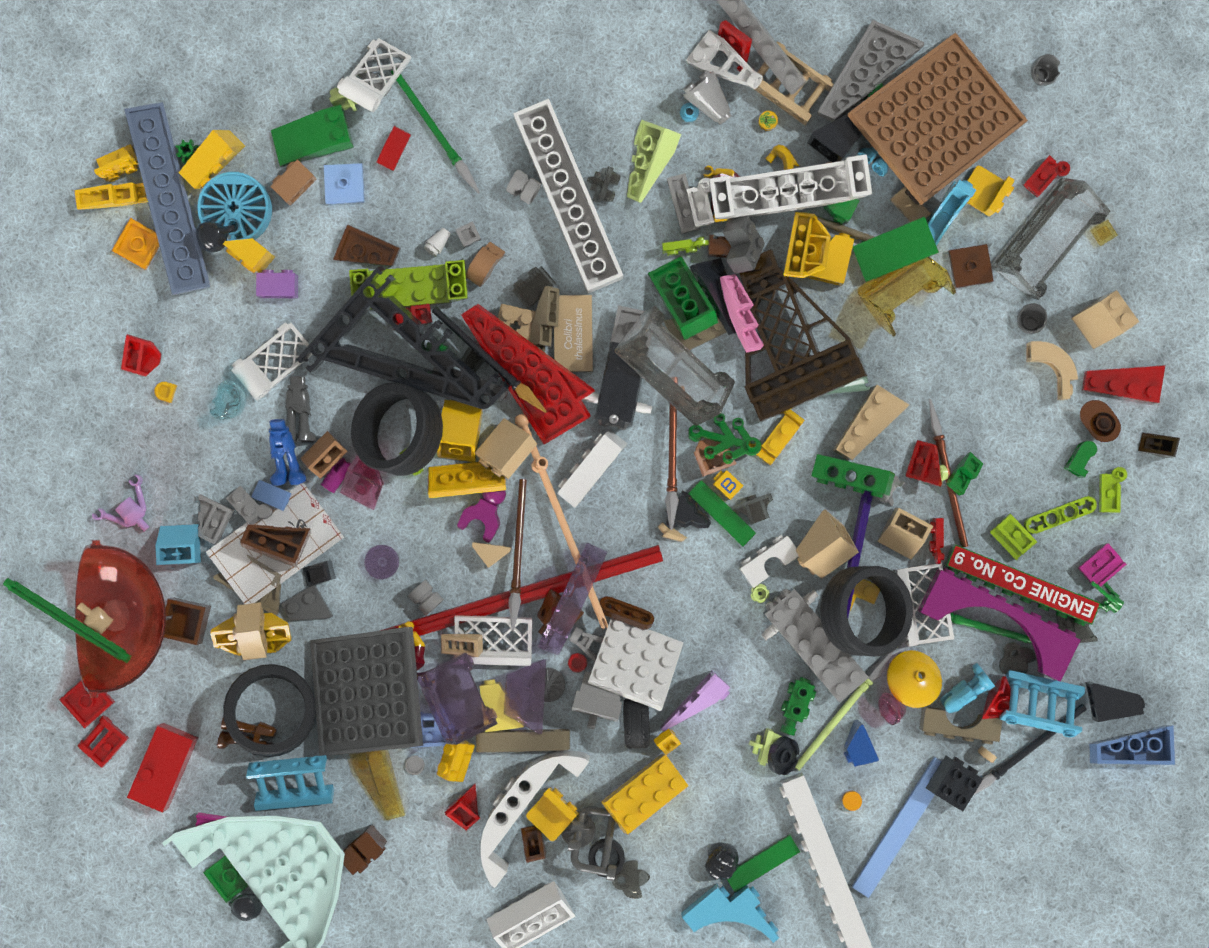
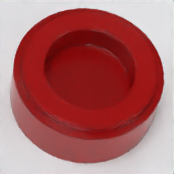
[568,653,587,672]

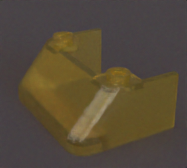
[858,257,956,337]

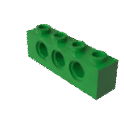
[811,454,895,498]

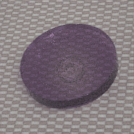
[364,545,400,579]

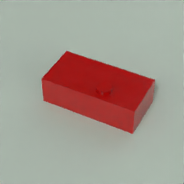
[127,723,199,813]

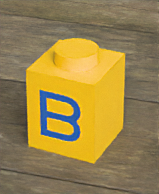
[713,470,744,500]

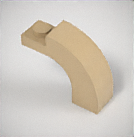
[1026,341,1078,400]

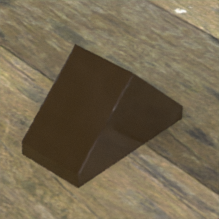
[1138,432,1180,458]

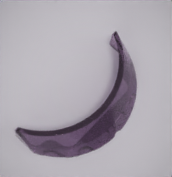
[538,542,608,655]

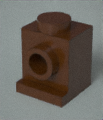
[707,235,731,258]

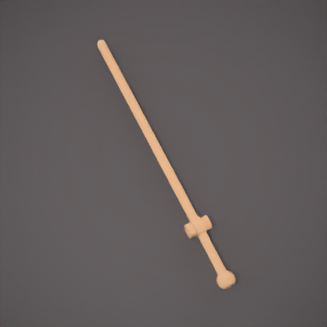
[515,414,608,629]

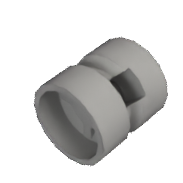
[506,169,542,205]
[407,580,444,616]

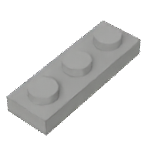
[667,173,700,234]

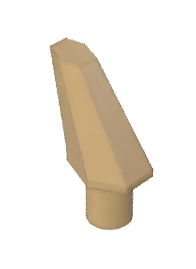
[657,522,687,542]

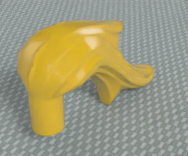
[765,144,799,170]

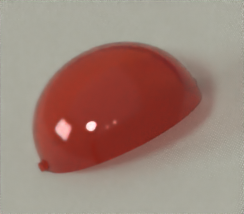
[75,540,166,698]

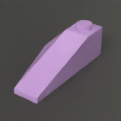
[660,670,730,731]

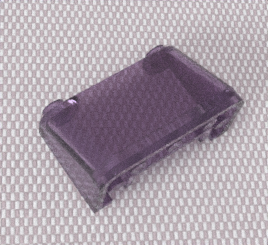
[417,652,498,745]

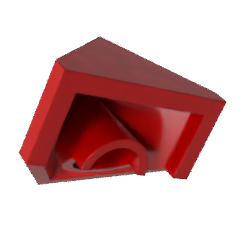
[982,676,1011,719]

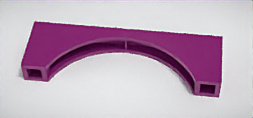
[917,568,1081,682]

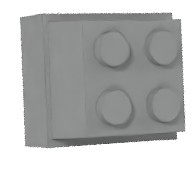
[571,671,622,729]

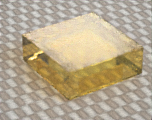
[1090,219,1118,246]

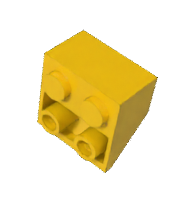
[223,238,275,274]

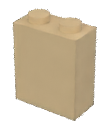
[475,418,537,479]

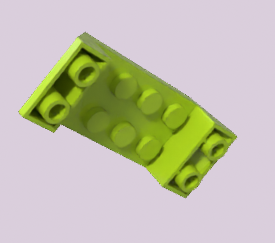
[349,260,468,310]

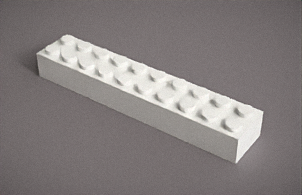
[513,99,623,294]

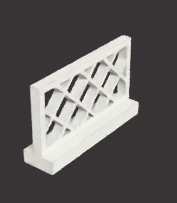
[895,563,954,647]
[454,615,532,666]

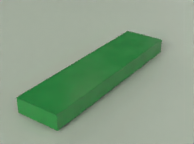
[688,480,756,547]
[727,834,800,892]

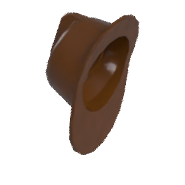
[1080,400,1121,442]

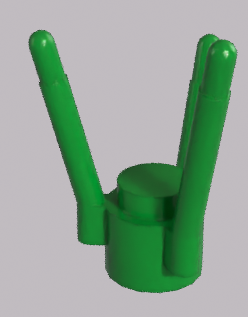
[1078,581,1124,613]

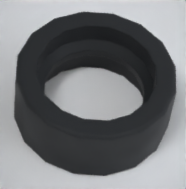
[588,838,625,878]

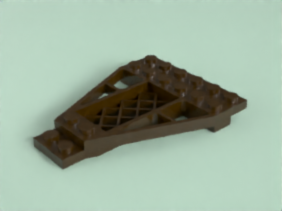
[739,249,868,422]

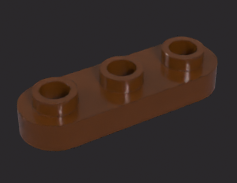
[599,596,654,630]

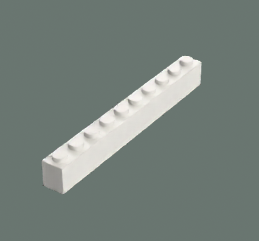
[779,772,873,948]

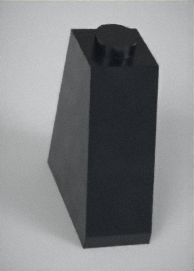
[1086,681,1145,722]

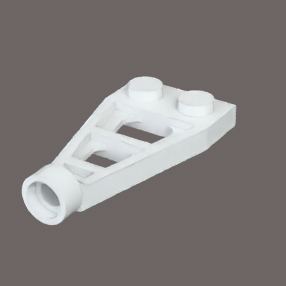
[686,30,763,89]

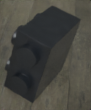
[925,755,983,812]

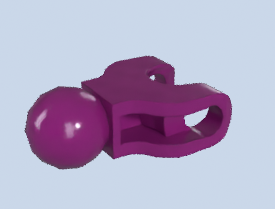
[457,490,506,543]

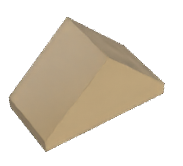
[472,542,512,568]

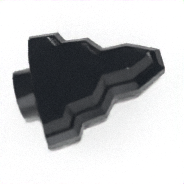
[665,490,711,528]

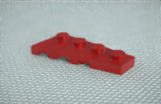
[1082,365,1166,403]

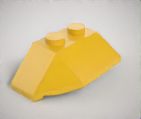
[784,212,831,278]
[210,613,292,656]

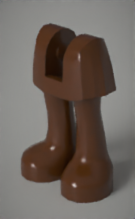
[217,718,277,749]

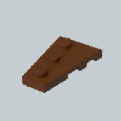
[333,225,401,266]

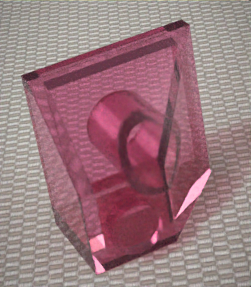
[340,456,384,510]

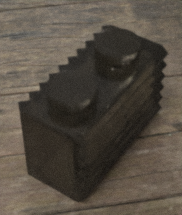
[512,266,557,310]

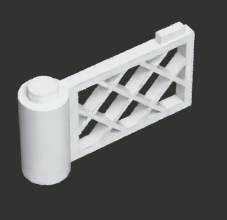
[337,38,411,112]
[232,322,313,400]

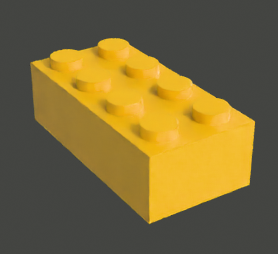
[601,754,689,834]

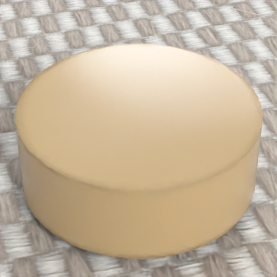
[977,746,997,763]

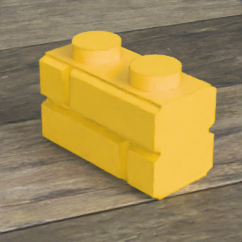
[437,737,475,782]

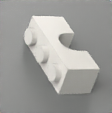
[739,535,798,588]

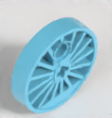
[197,172,272,241]

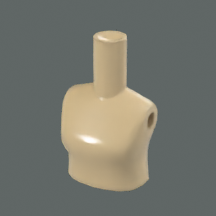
[77,602,114,634]

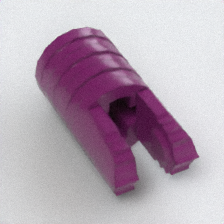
[320,457,352,494]

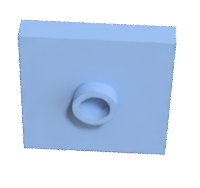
[324,163,365,204]

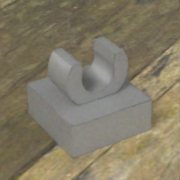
[455,221,481,248]

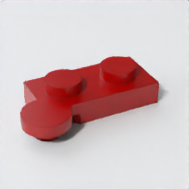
[1023,155,1071,197]
[929,518,945,564]

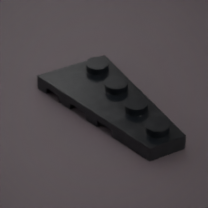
[690,258,736,335]

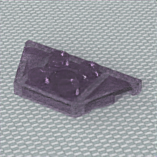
[504,659,546,735]

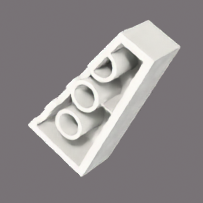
[557,430,628,508]

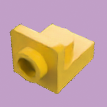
[654,728,681,755]

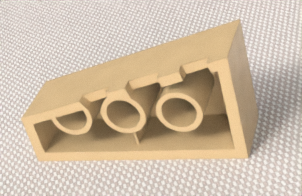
[833,385,909,460]

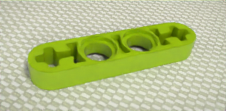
[1024,496,1097,534]

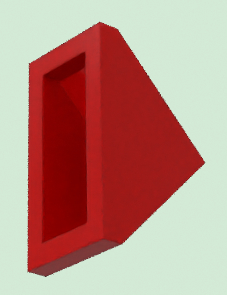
[444,784,480,830]

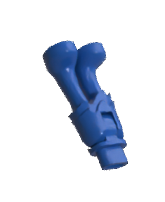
[269,419,307,486]

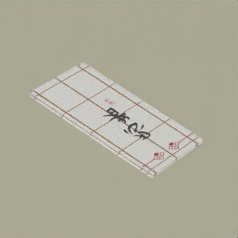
[206,477,351,604]

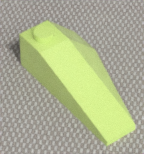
[627,119,681,203]

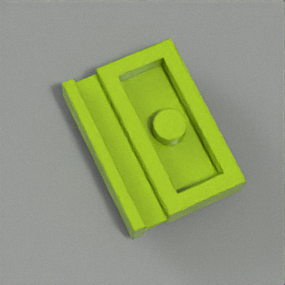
[989,513,1037,561]

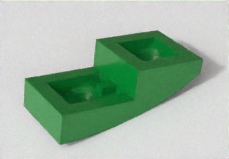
[946,452,983,496]

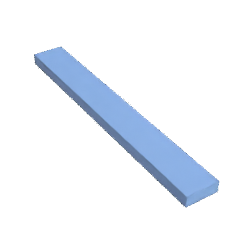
[852,757,942,898]

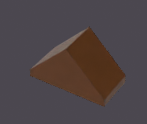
[521,825,547,863]

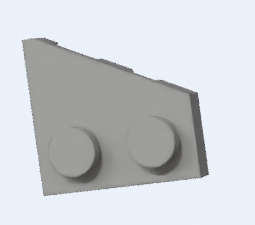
[198,494,234,545]

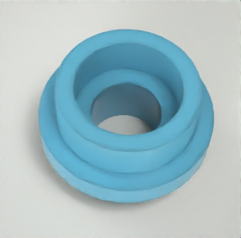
[680,103,699,122]

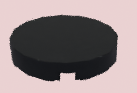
[767,736,799,775]

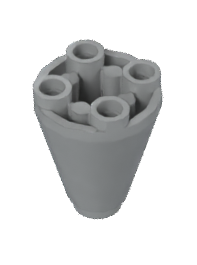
[683,71,732,125]

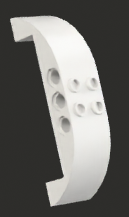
[709,154,872,219]
[481,750,590,888]

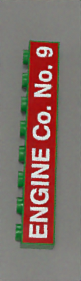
[943,544,1101,626]

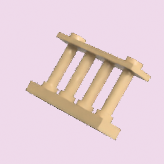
[754,41,834,126]

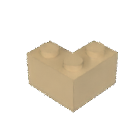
[232,603,267,660]

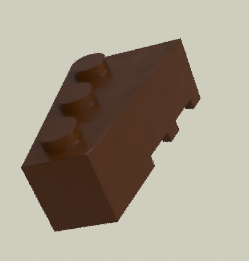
[240,524,311,568]

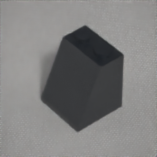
[807,115,862,163]

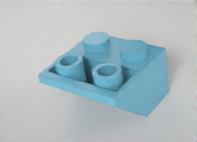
[155,524,201,565]

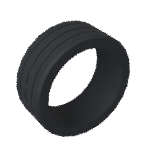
[351,382,443,476]
[820,566,913,657]
[223,664,316,757]

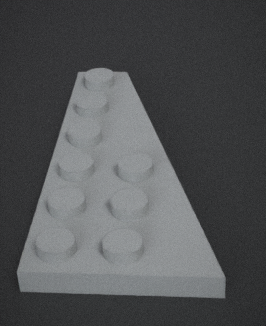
[818,20,924,122]

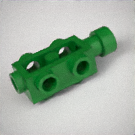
[780,677,816,736]

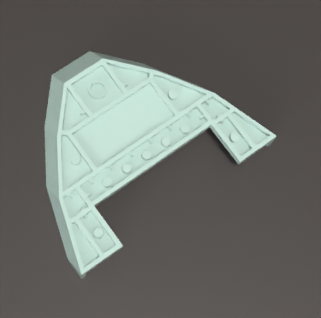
[162,815,345,948]

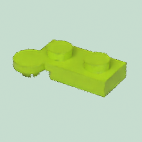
[662,237,709,256]
[1099,467,1127,513]

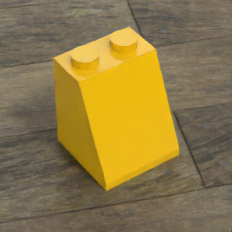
[437,399,483,462]

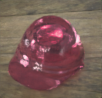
[878,693,906,725]

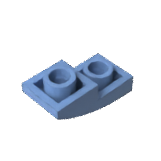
[251,480,292,511]

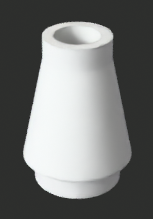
[424,227,451,257]

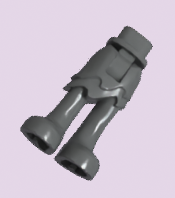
[285,376,316,443]

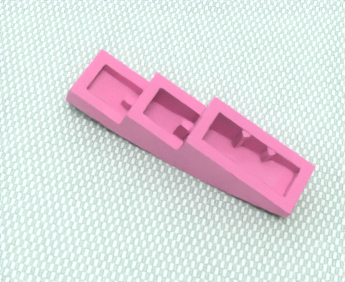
[720,274,764,353]

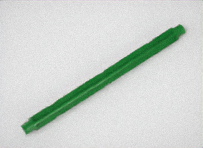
[3,578,131,663]

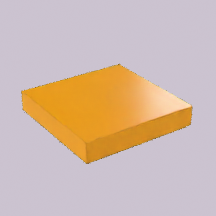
[111,218,159,270]

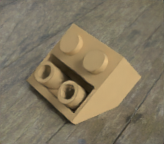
[877,508,933,560]

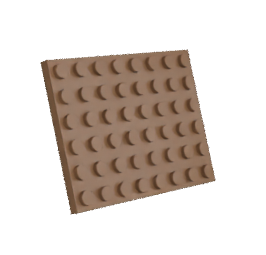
[847,32,1028,206]

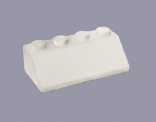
[486,881,575,948]

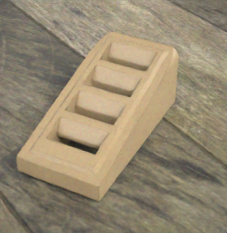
[441,634,483,657]

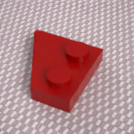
[718,20,752,72]

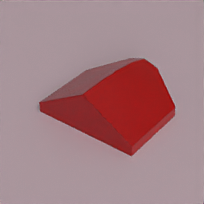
[121,334,161,377]

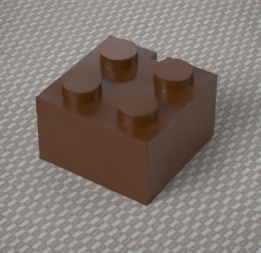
[159,597,211,645]
[343,825,387,875]

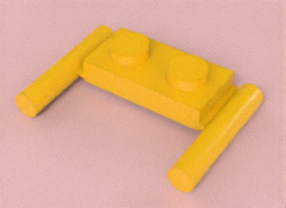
[742,409,805,465]

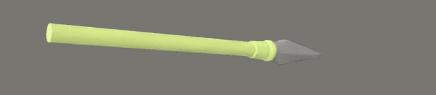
[795,651,894,771]

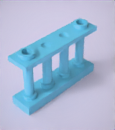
[999,670,1085,737]
[246,755,334,811]

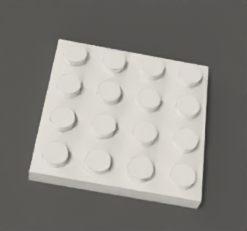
[588,618,684,711]

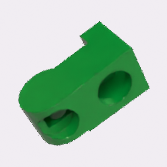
[1064,441,1097,478]

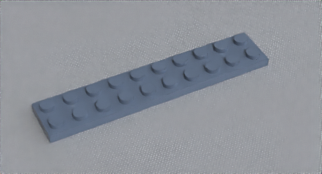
[124,102,210,295]

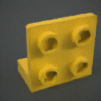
[94,144,139,182]

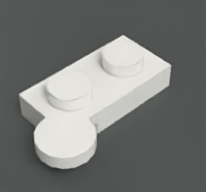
[687,178,714,228]

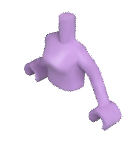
[92,475,149,532]

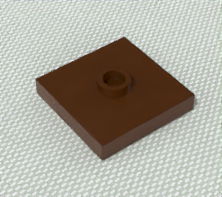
[948,244,994,288]

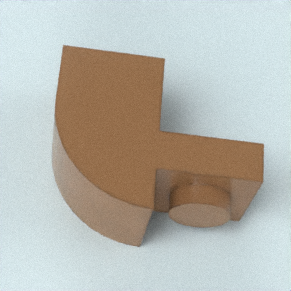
[466,242,505,287]

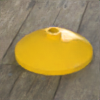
[887,650,942,708]

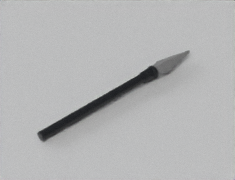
[974,704,1087,794]

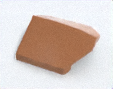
[694,439,736,476]

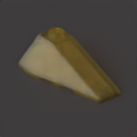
[349,750,405,820]

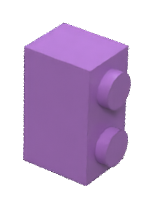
[256,270,298,298]

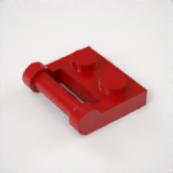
[77,715,129,768]

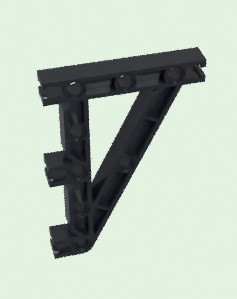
[296,266,510,409]

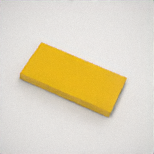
[428,462,506,498]

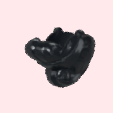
[705,842,739,880]

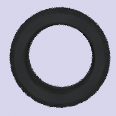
[623,698,650,749]

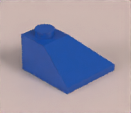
[844,720,879,767]

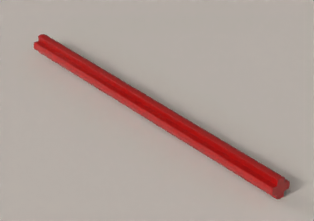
[379,545,663,636]

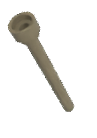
[817,216,874,241]

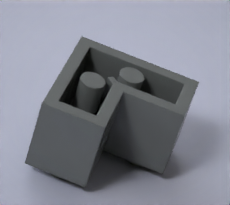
[723,215,765,274]

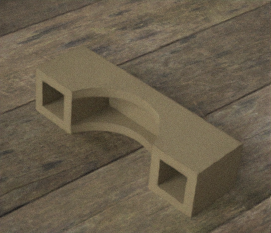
[919,706,1002,744]

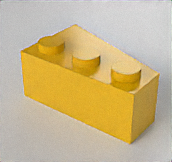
[178,130,245,189]

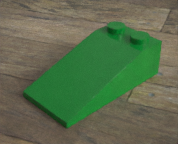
[271,105,354,167]
[648,256,718,340]

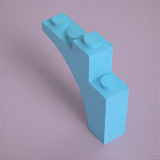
[927,180,976,246]
[681,883,779,943]

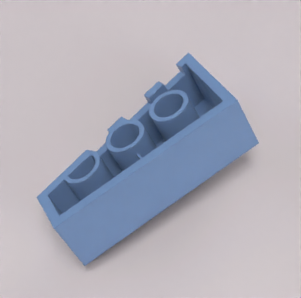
[1089,725,1175,765]

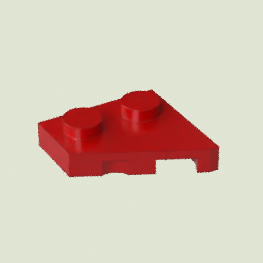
[905,440,942,487]

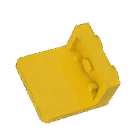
[967,165,1015,217]
[526,787,579,841]

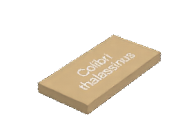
[554,295,593,372]

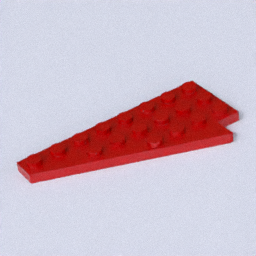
[461,304,595,444]

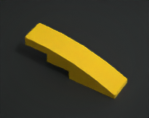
[74,182,148,210]

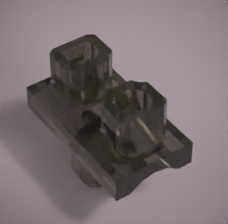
[587,166,621,202]

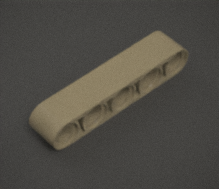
[476,729,570,752]

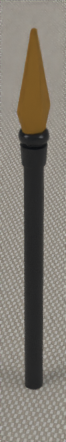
[432,306,546,413]

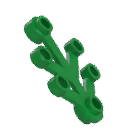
[688,413,761,464]

